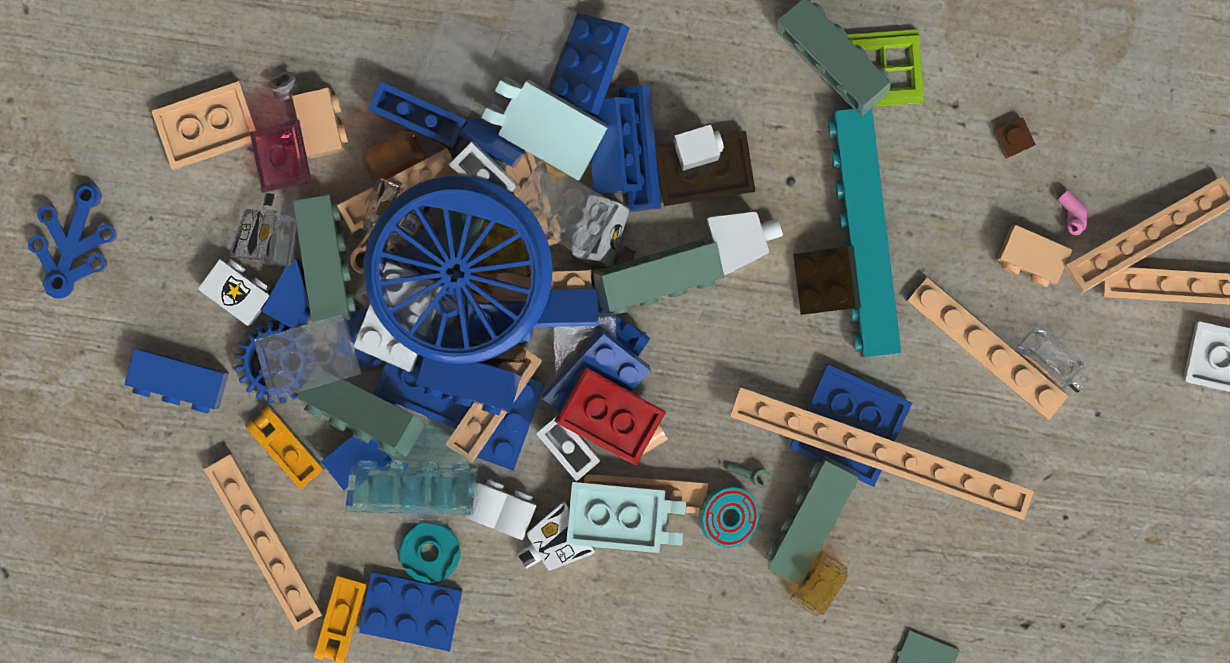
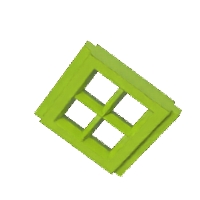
[847,29,924,109]

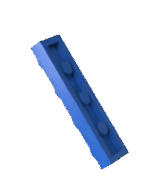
[619,85,661,212]

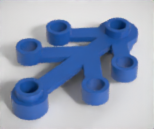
[28,183,117,299]

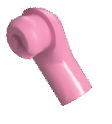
[1057,189,1088,236]

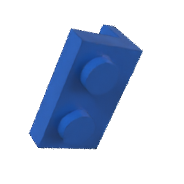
[468,300,534,343]

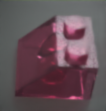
[250,120,311,193]

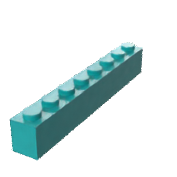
[828,108,902,357]

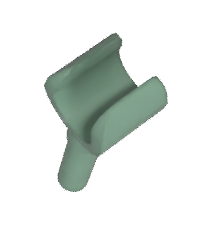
[727,464,771,488]

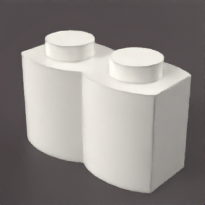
[465,479,537,540]

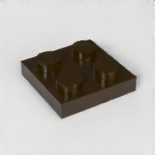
[793,246,861,315]

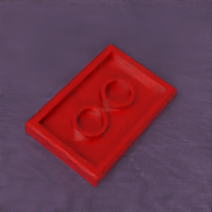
[554,367,666,466]

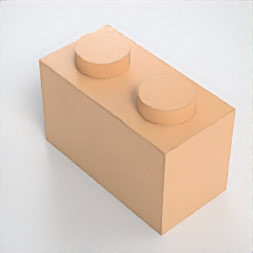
[292,88,349,159]
[996,225,1072,287]

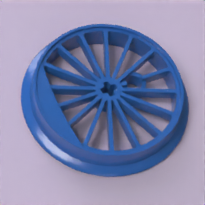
[364,176,552,364]

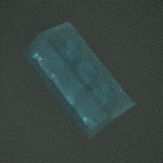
[346,461,478,515]

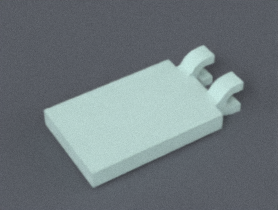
[481,76,610,181]
[566,482,686,553]

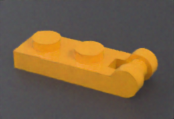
[245,405,324,490]
[314,575,368,663]

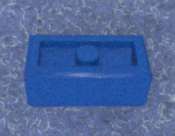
[459,118,525,168]
[535,288,598,328]

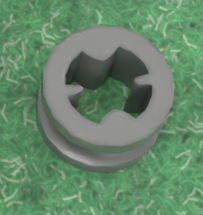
[269,72,300,101]

